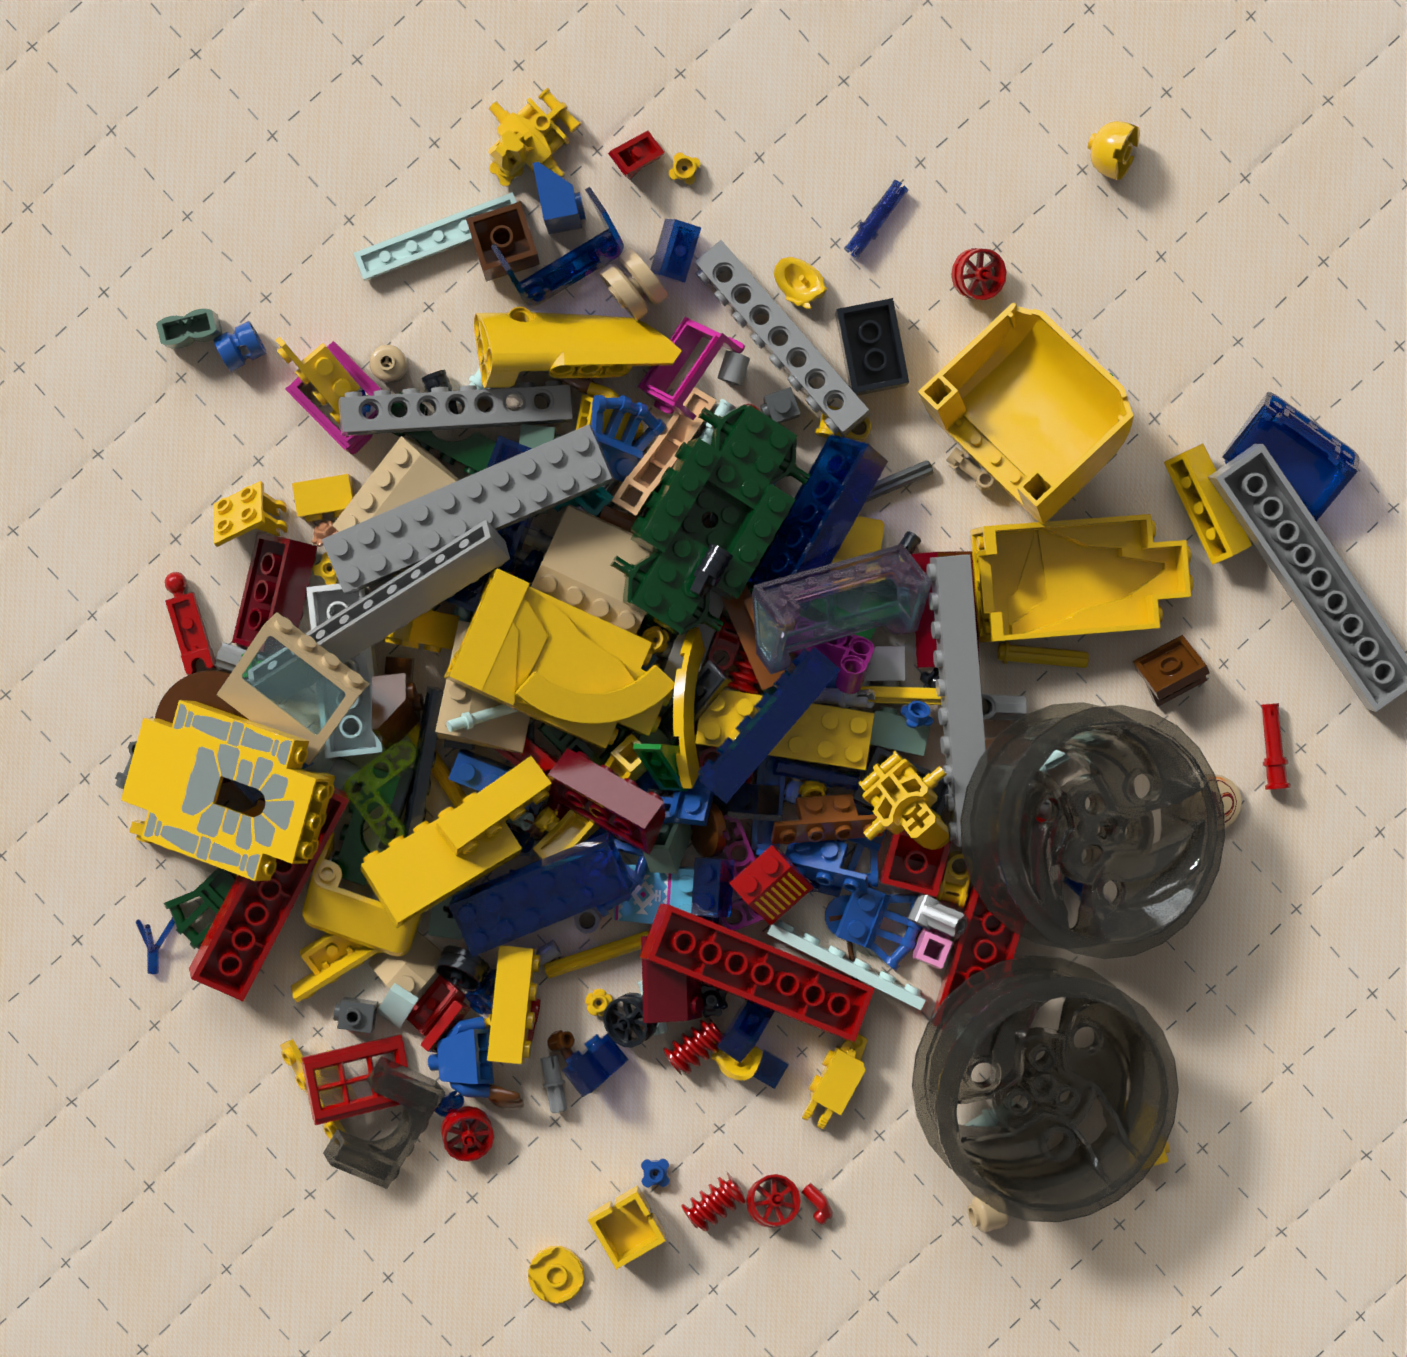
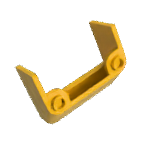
[302,832,425,956]

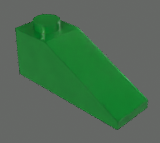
[633,743,688,791]

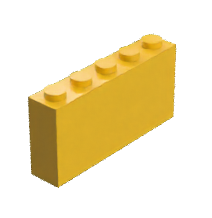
[361,792,522,928]

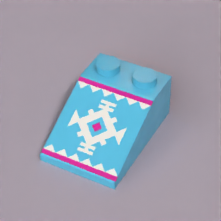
[614,864,702,924]

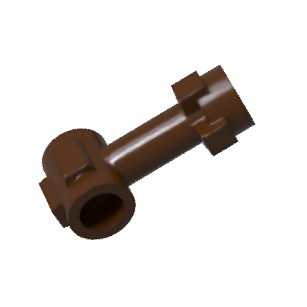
[547,1030,589,1082]

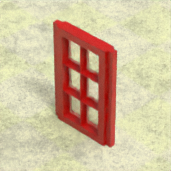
[301,1034,414,1125]

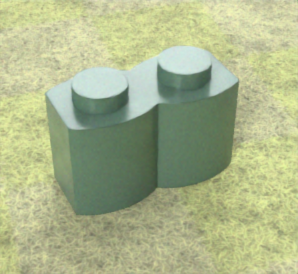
[156,309,223,349]

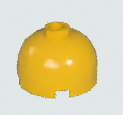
[1088,121,1140,180]

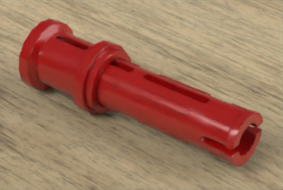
[1261,703,1291,790]

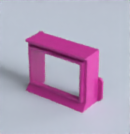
[638,316,745,421]
[285,341,393,454]

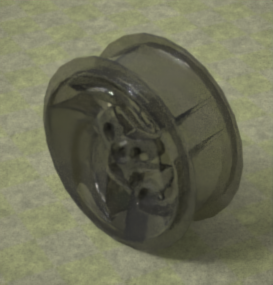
[960,702,1225,959]
[912,955,1179,1222]

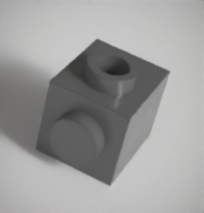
[760,387,801,424]
[334,997,378,1033]

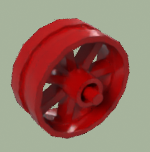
[951,248,1007,300]
[441,1106,494,1162]
[746,1174,801,1228]

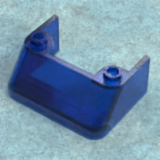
[491,187,624,306]

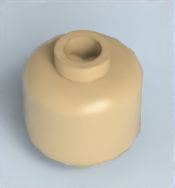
[369,345,408,383]
[967,1191,1012,1232]

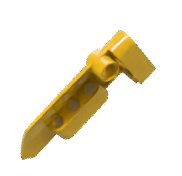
[474,307,682,388]

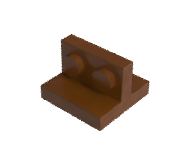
[1132,635,1210,707]

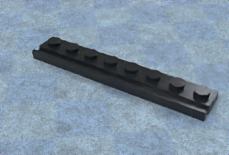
[401,686,444,838]

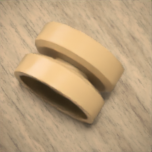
[598,247,668,321]

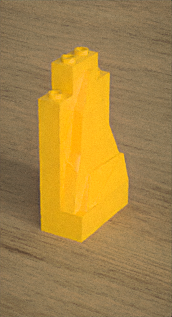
[970,514,1194,643]
[444,568,673,748]

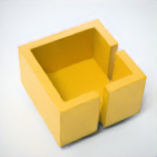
[588,1185,666,1270]

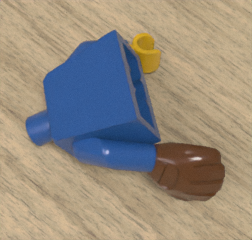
[428,1012,524,1110]

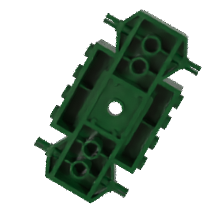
[610,404,810,635]

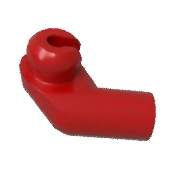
[801,1183,833,1225]

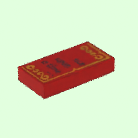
[421,1000,471,1053]

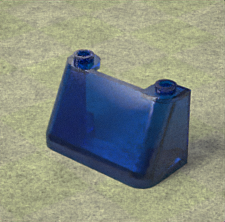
[1222,392,1360,522]

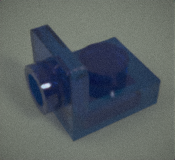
[465,969,497,1015]

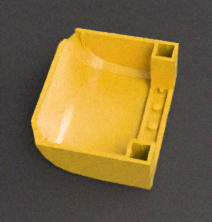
[918,303,1134,525]

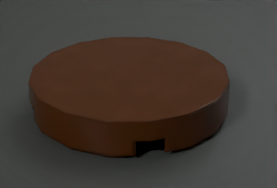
[691,802,726,857]

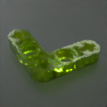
[345,740,418,846]

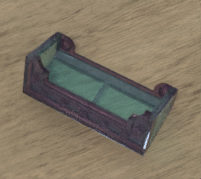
[752,544,932,674]

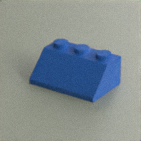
[533,162,586,234]

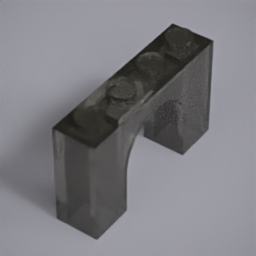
[323,1056,446,1189]

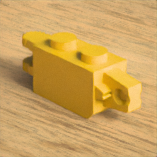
[802,1033,868,1129]

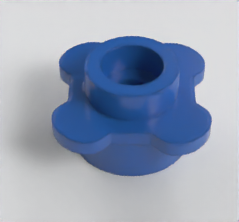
[901,701,933,728]
[641,1158,670,1188]

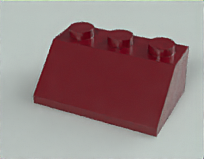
[641,935,704,1023]

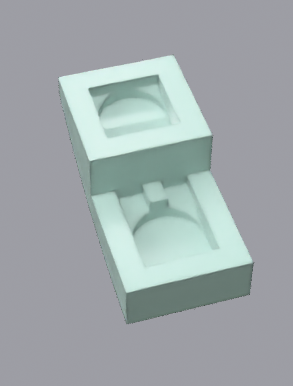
[377,983,419,1028]

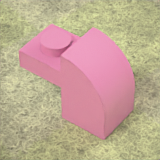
[913,927,953,969]

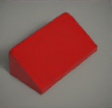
[407,975,467,1036]

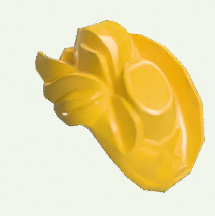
[774,257,827,309]
[710,1036,762,1081]

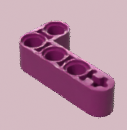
[766,609,874,694]
[721,813,763,930]

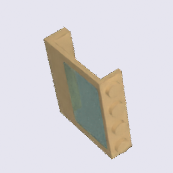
[217,612,369,765]

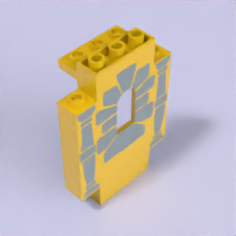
[121,700,336,881]

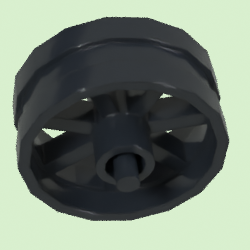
[434,945,490,990]
[603,992,658,1048]

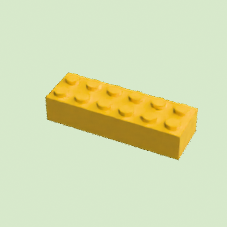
[695,690,874,770]

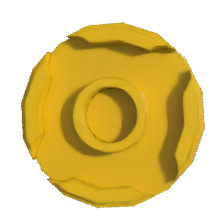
[528,1246,584,1304]

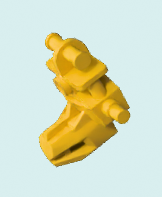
[488,88,581,177]
[858,751,949,850]

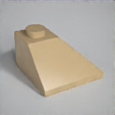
[368,931,442,996]

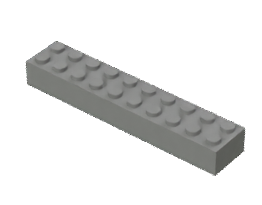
[321,424,615,594]
[1208,444,1407,712]

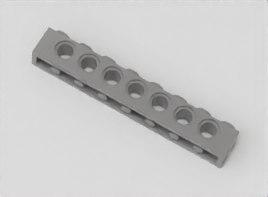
[695,240,870,437]
[338,381,573,436]

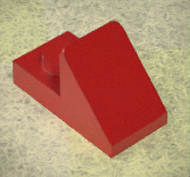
[608,130,665,180]

